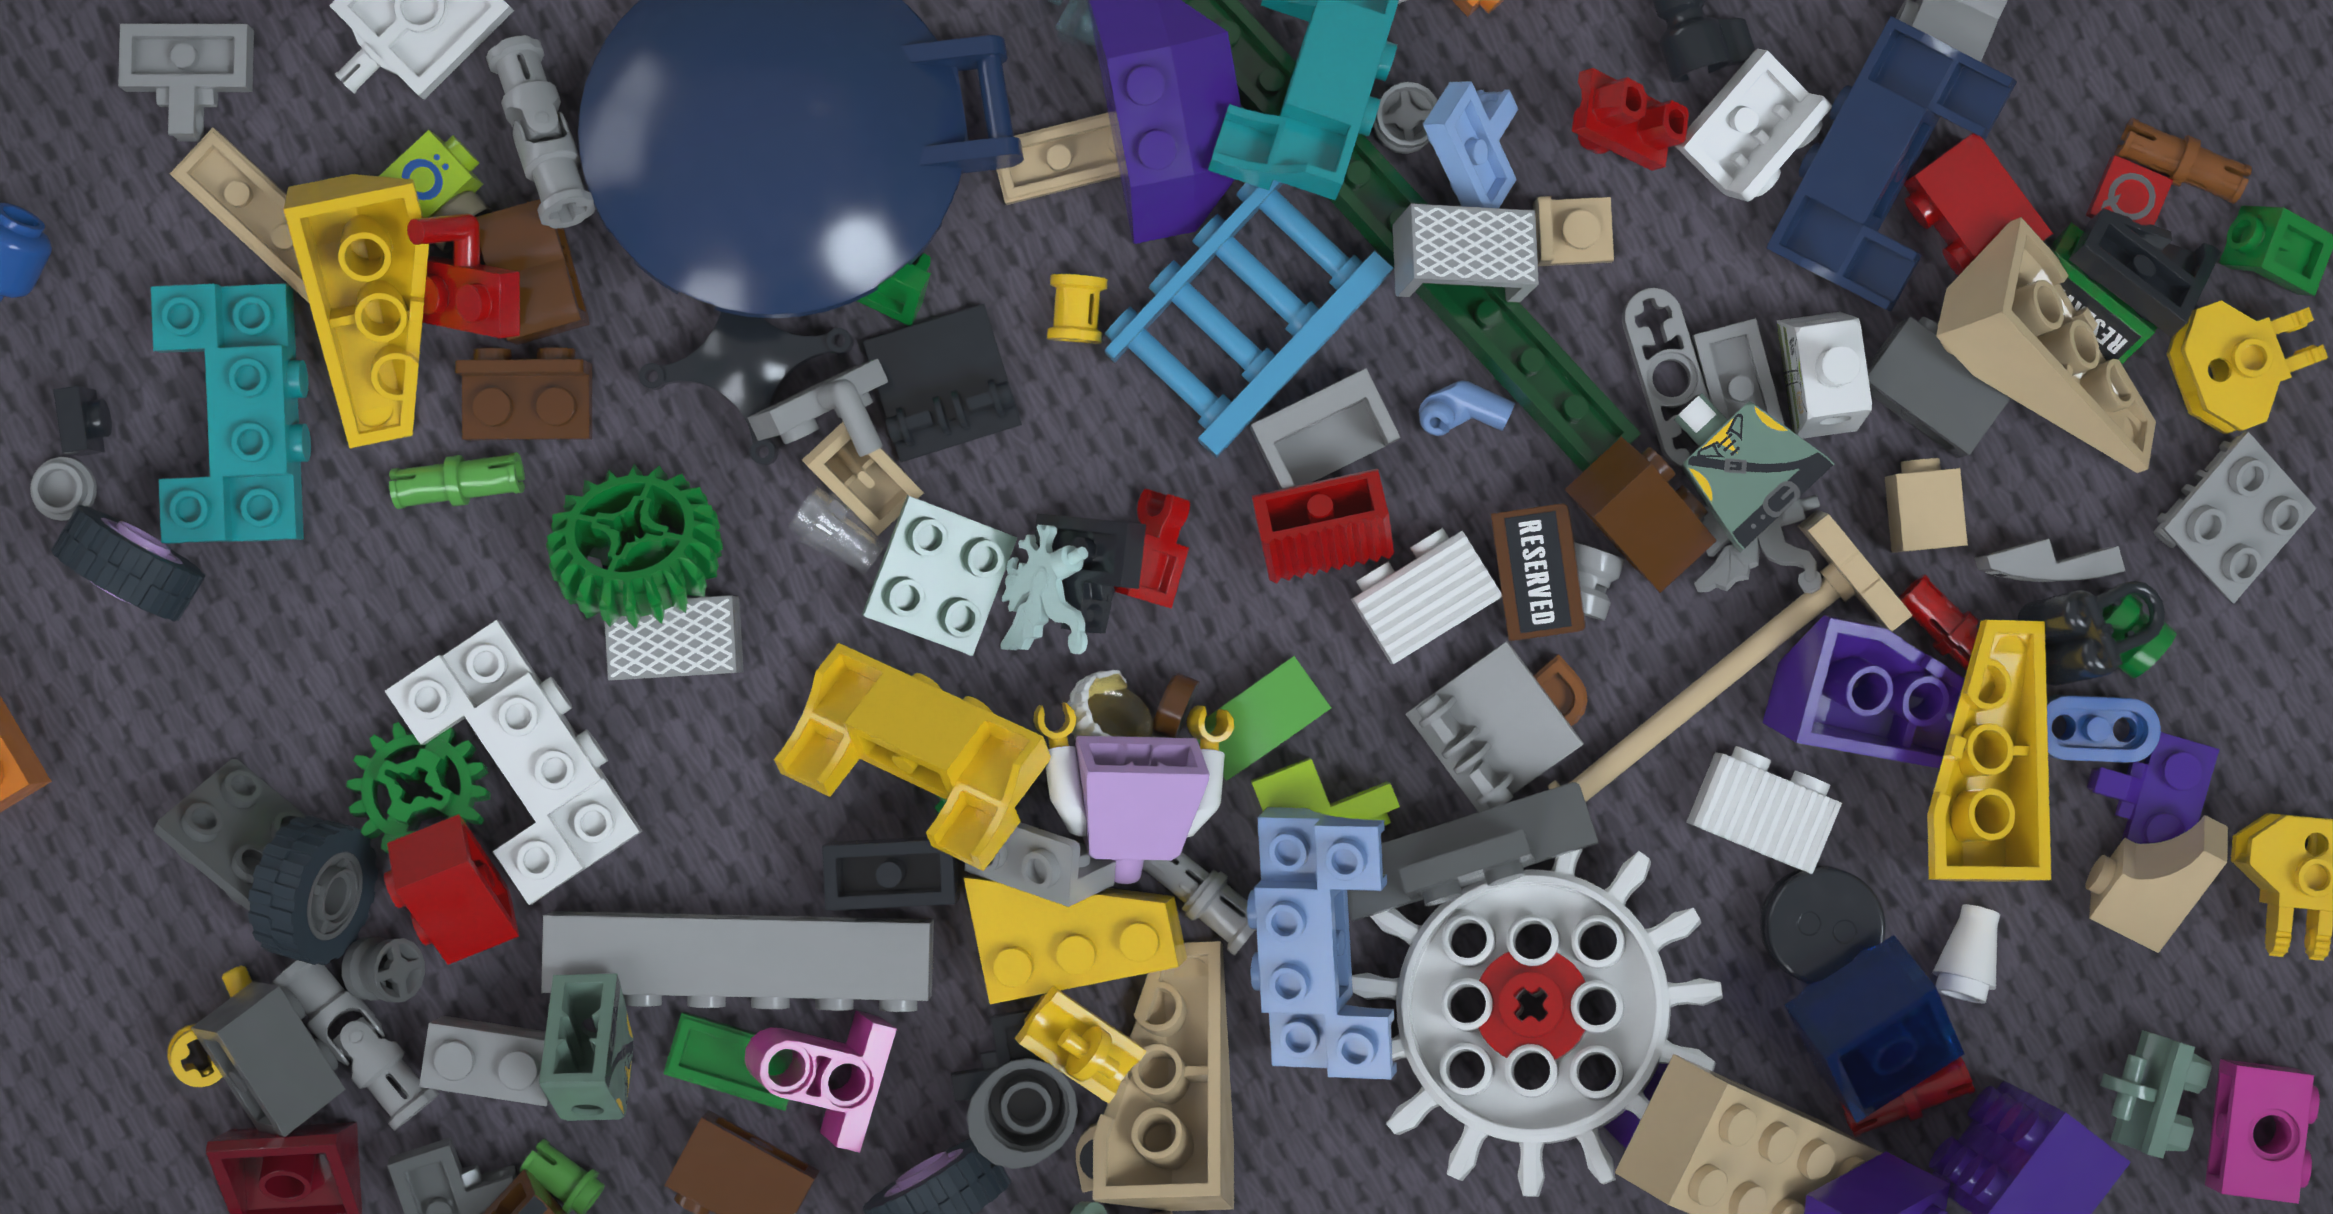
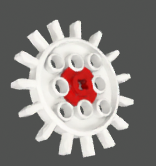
[1352,849,1723,1197]

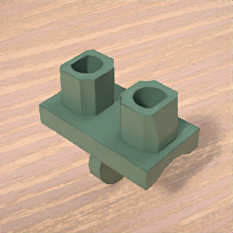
[2100,1030,2212,1159]

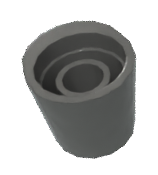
[967,1058,1078,1169]

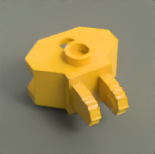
[2166,300,2328,434]
[2231,813,2333,961]

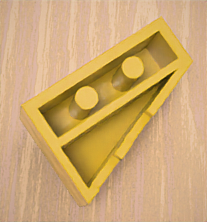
[964,874,1187,1004]

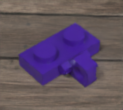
[2087,732,2220,844]

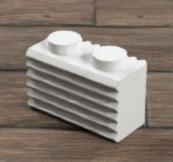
[1351,528,1502,664]
[1686,746,1842,874]

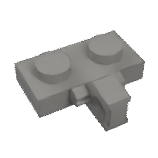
[118,24,254,142]

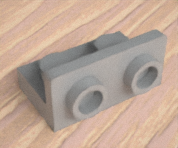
[965,822,1116,907]

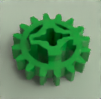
[346,722,491,854]

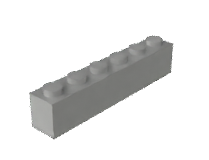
[541,911,934,1012]

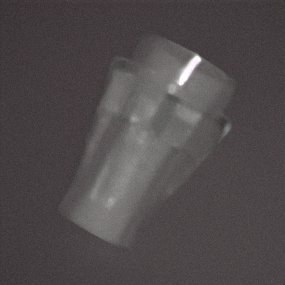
[787,486,886,574]

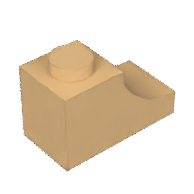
[2086,815,2228,953]

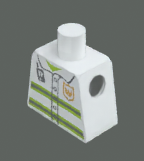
[1777,312,1872,439]

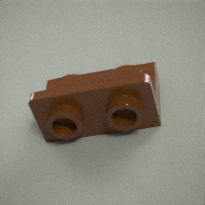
[455,348,592,441]

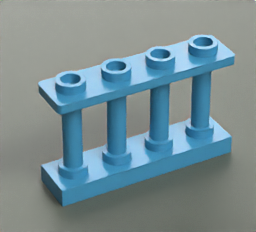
[1105,180,1393,458]

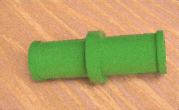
[389,452,525,509]

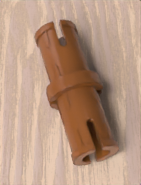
[2115,117,2252,204]

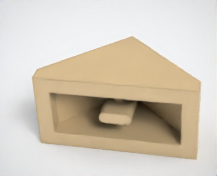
[802,422,924,536]

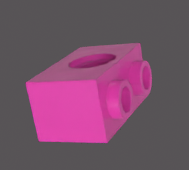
[2205,1059,2320,1204]

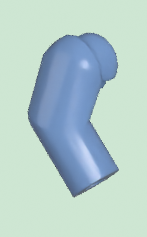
[1419,380,1515,436]

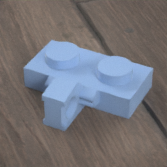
[1423,81,1518,208]

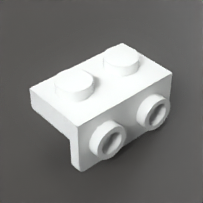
[1675,49,1832,202]

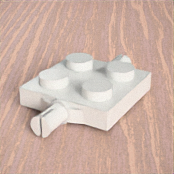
[329,0,514,100]

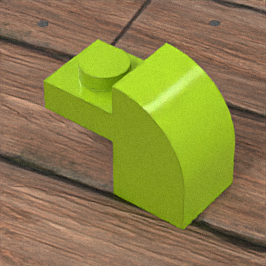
[1251,757,1400,826]

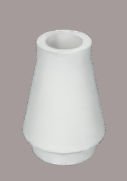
[1932,904,2000,1003]

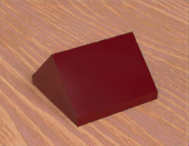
[206,1122,362,1214]

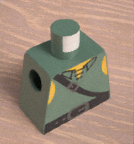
[1674,393,1834,553]
[539,973,634,1121]

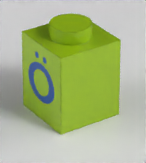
[379,130,484,218]

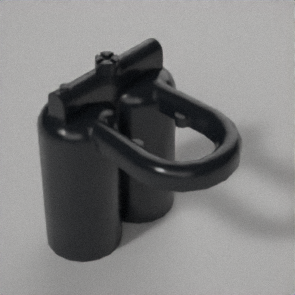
[2017,581,2165,686]

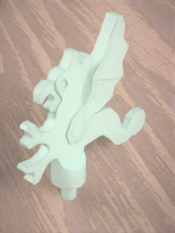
[1000,524,1088,654]

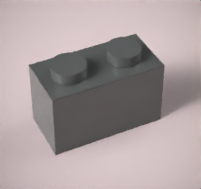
[1867,317,2011,458]
[191,982,346,1137]

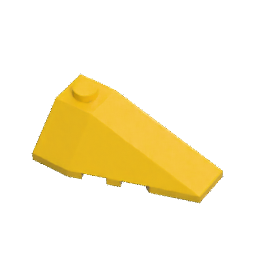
[283,174,429,448]
[1927,620,2051,882]

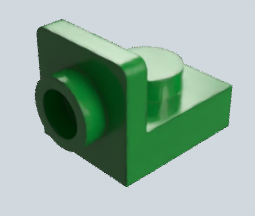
[2219,206,2333,296]

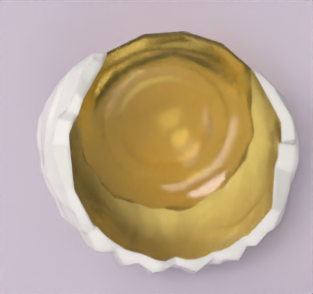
[1067,670,1153,740]

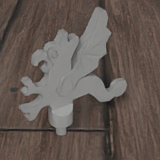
[1694,494,1822,594]

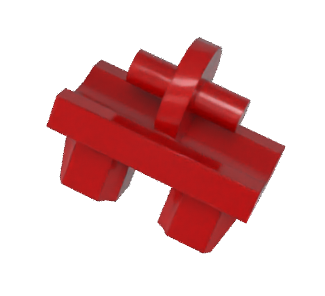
[1572,68,1689,171]

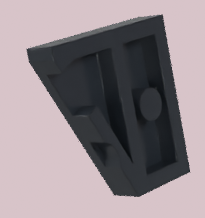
[2069,208,2221,337]

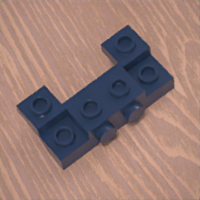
[1766,16,2017,311]

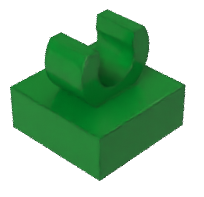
[857,253,931,326]

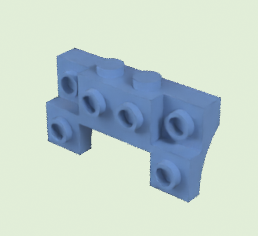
[1247,807,1397,1080]

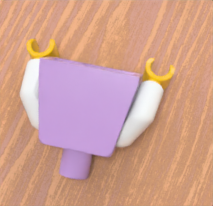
[1033,702,1234,884]

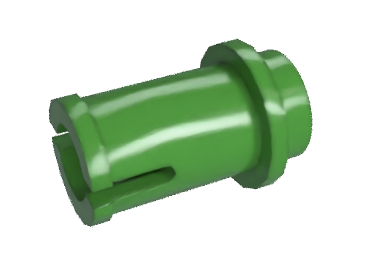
[519,1139,605,1214]

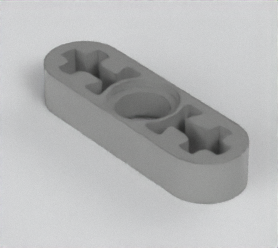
[1622,288,1710,468]

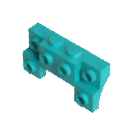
[1208,0,1399,200]
[151,283,311,544]

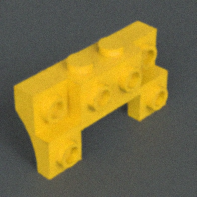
[774,643,1051,871]

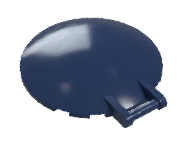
[578,0,1024,318]

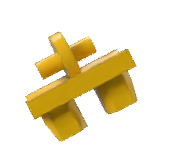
[1015,986,1147,1104]

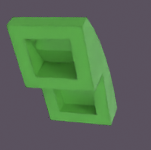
[1197,656,1331,781]

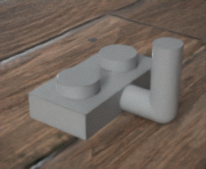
[747,359,889,457]

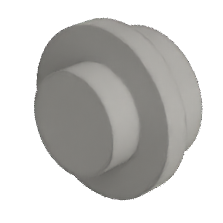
[30,457,97,521]

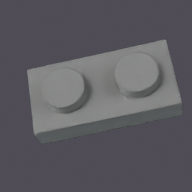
[1691,318,1785,426]

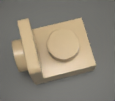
[1533,196,1614,266]

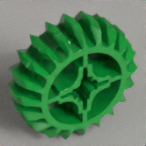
[546,464,723,629]

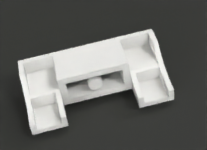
[385,620,642,905]

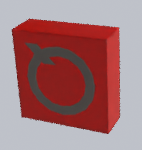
[2085,155,2173,225]

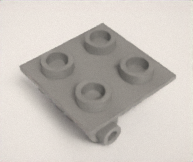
[2153,430,2316,604]
[1406,641,1584,812]

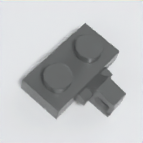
[387,1137,518,1214]

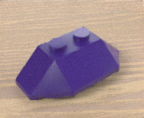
[1087,0,1241,244]

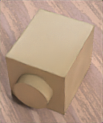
[1885,458,1968,553]

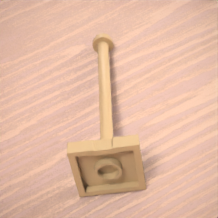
[1548,510,1912,802]

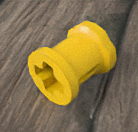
[1047,274,1108,344]

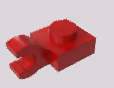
[1114,488,1190,609]

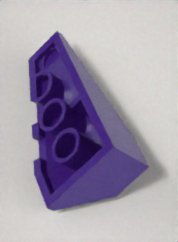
[1762,615,1965,769]

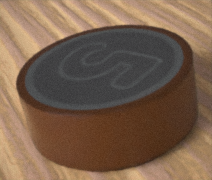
[1153,673,1200,738]

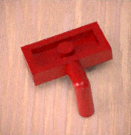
[407,213,520,338]

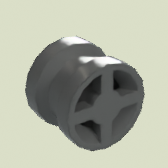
[342,936,425,1003]

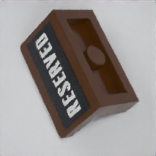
[1491,503,1586,641]

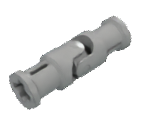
[486,35,595,229]
[272,960,440,1131]

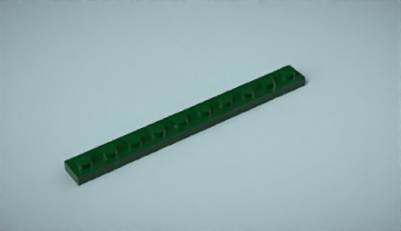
[1182,0,1641,472]

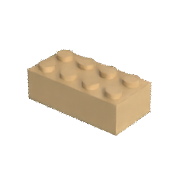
[1615,1054,1882,1214]

